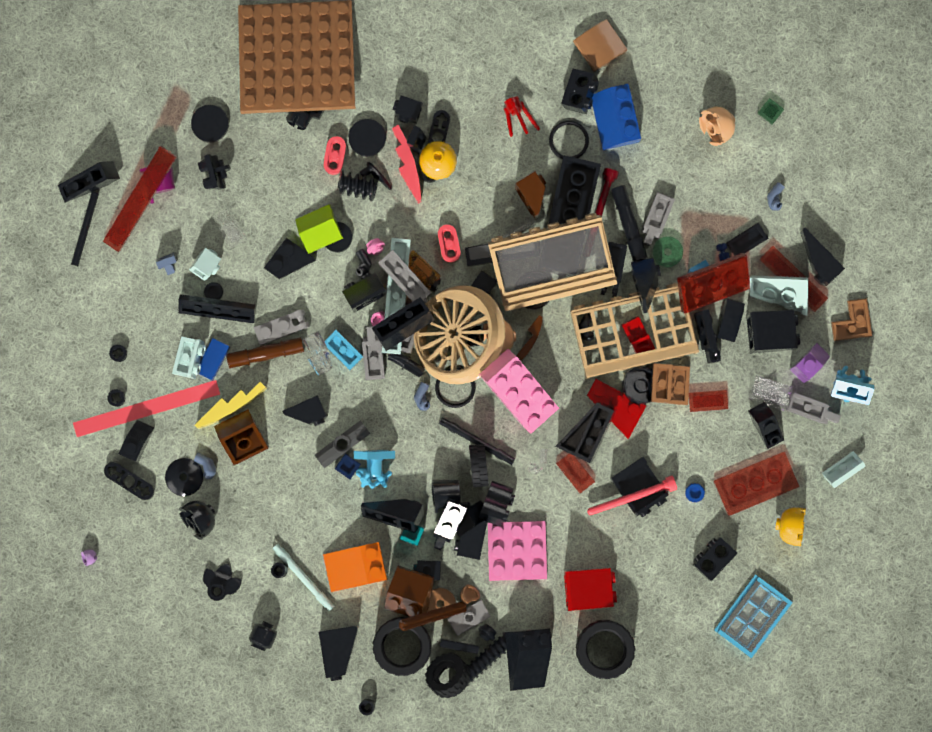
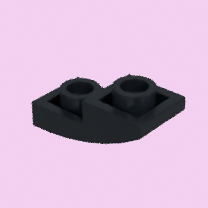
[716,298,745,342]

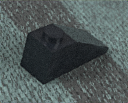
[58,161,120,203]
[800,227,845,286]
[631,258,661,314]
[361,499,424,533]

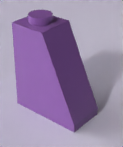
[790,343,830,383]

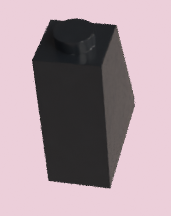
[319,625,358,681]

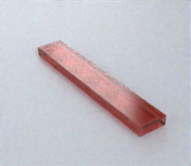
[103,146,177,252]

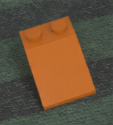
[323,542,388,592]

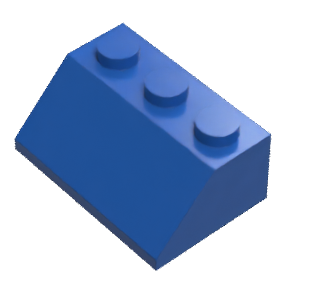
[592,83,641,150]

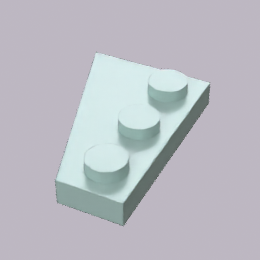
[750,275,809,316]

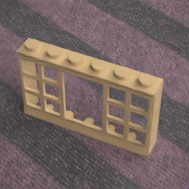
[570,283,699,379]

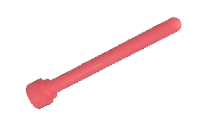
[587,475,677,515]

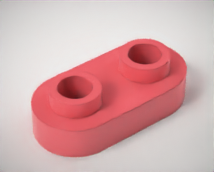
[323,136,346,175]
[438,225,461,263]

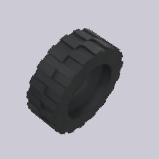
[469,444,489,487]
[425,653,470,698]

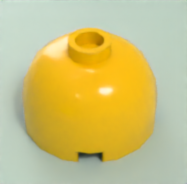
[419,141,457,180]
[776,507,806,546]

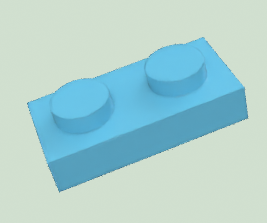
[323,330,363,370]

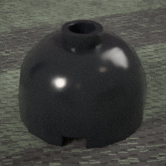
[179,500,215,540]

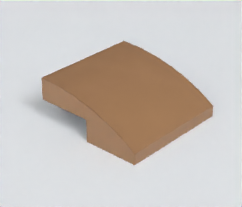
[573,19,628,72]
[651,363,690,405]

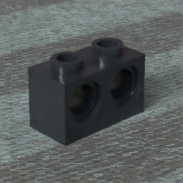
[561,68,599,115]
[693,537,737,582]

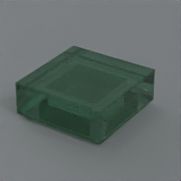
[757,98,784,125]

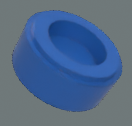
[685,483,705,503]

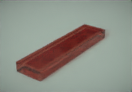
[759,246,828,312]

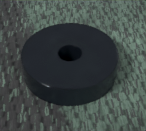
[325,222,353,253]

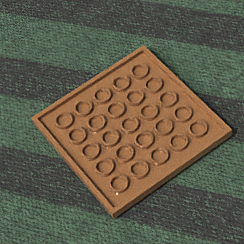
[238,0,356,114]

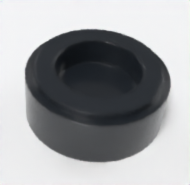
[204,282,224,300]

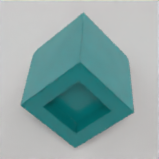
[400,526,425,546]

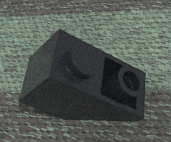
[748,401,784,449]

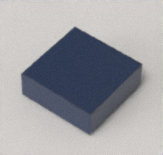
[335,453,361,480]

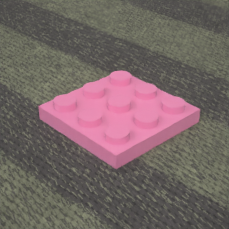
[488,521,547,581]

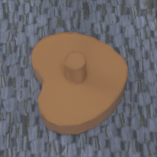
[460,584,480,604]

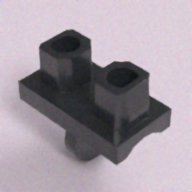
[198,154,231,190]

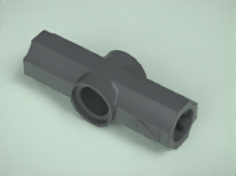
[315,420,371,469]

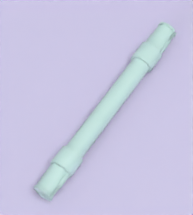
[272,544,335,611]

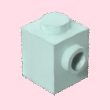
[189,248,221,281]

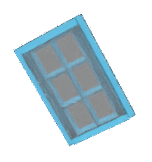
[714,574,793,658]

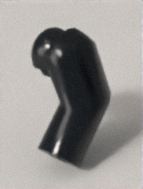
[355,249,372,277]
[578,313,594,341]

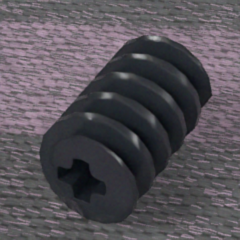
[337,170,379,202]

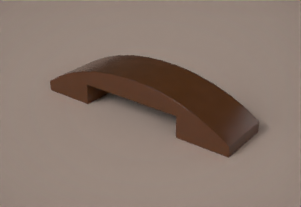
[516,315,543,361]

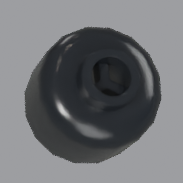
[249,621,277,651]

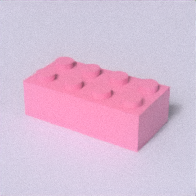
[479,349,559,434]

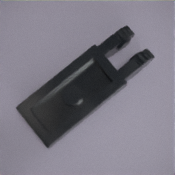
[600,242,627,297]

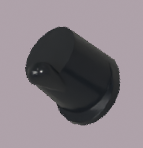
[431,480,470,513]

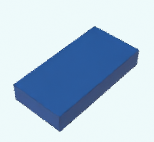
[199,338,230,381]

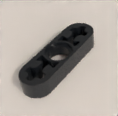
[104,462,155,500]

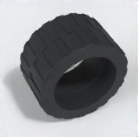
[373,617,432,676]
[576,620,636,679]

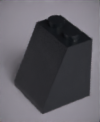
[746,310,800,354]

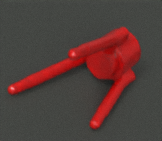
[504,96,540,137]

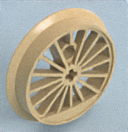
[414,286,505,384]

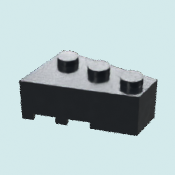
[555,401,617,463]

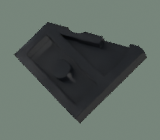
[264,237,316,280]

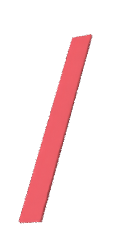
[73,380,220,437]

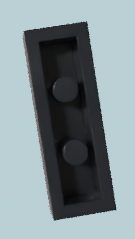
[372,297,435,351]

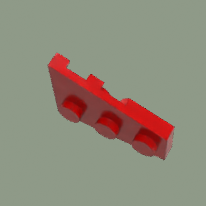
[587,379,646,439]

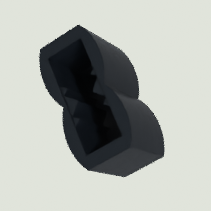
[479,481,515,526]

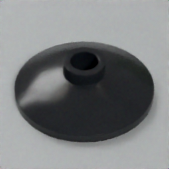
[165,458,203,496]

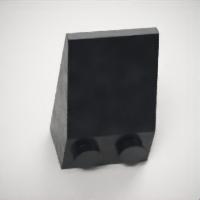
[505,628,552,691]

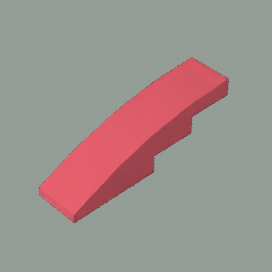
[392,125,422,204]

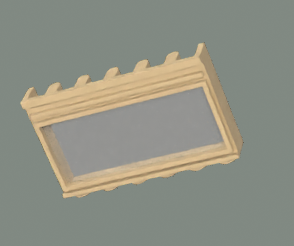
[488,213,617,311]

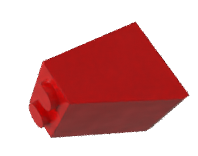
[564,568,617,611]

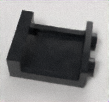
[610,457,669,517]

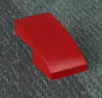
[621,316,655,354]

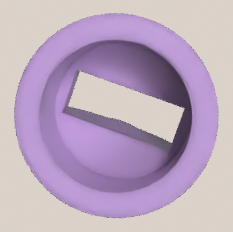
[81,550,97,566]

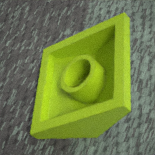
[295,204,343,254]

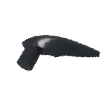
[359,162,392,190]

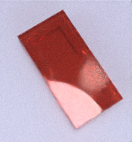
[688,390,728,412]
[556,453,595,494]

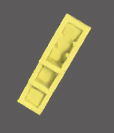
[195,382,267,429]

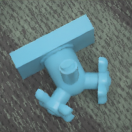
[831,366,874,405]
[354,450,395,488]

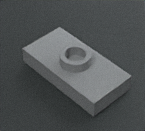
[448,600,491,636]

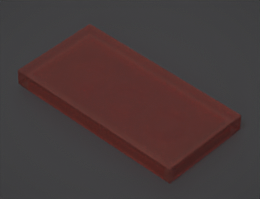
[677,253,750,314]
[714,451,799,516]

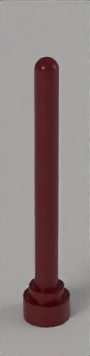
[583,168,619,258]

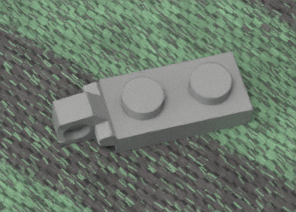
[642,192,675,246]
[362,326,385,380]
[786,392,841,424]

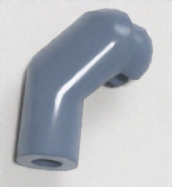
[767,182,785,211]
[414,382,430,411]
[194,453,216,479]

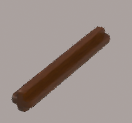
[399,601,467,631]

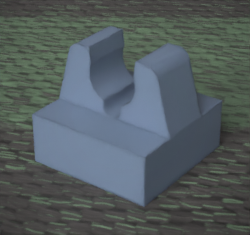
[156,252,177,275]

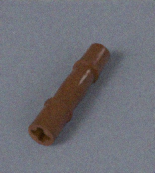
[226,337,304,369]

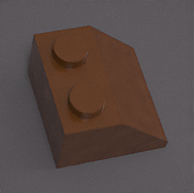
[515,171,546,221]
[214,409,268,466]
[384,565,434,617]

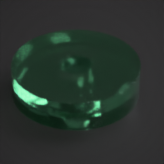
[652,237,683,268]

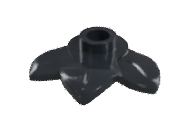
[203,564,242,601]

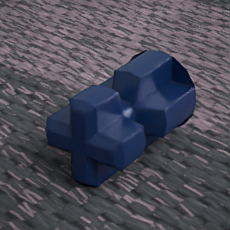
[716,243,731,263]

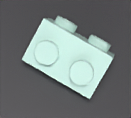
[172,336,206,379]

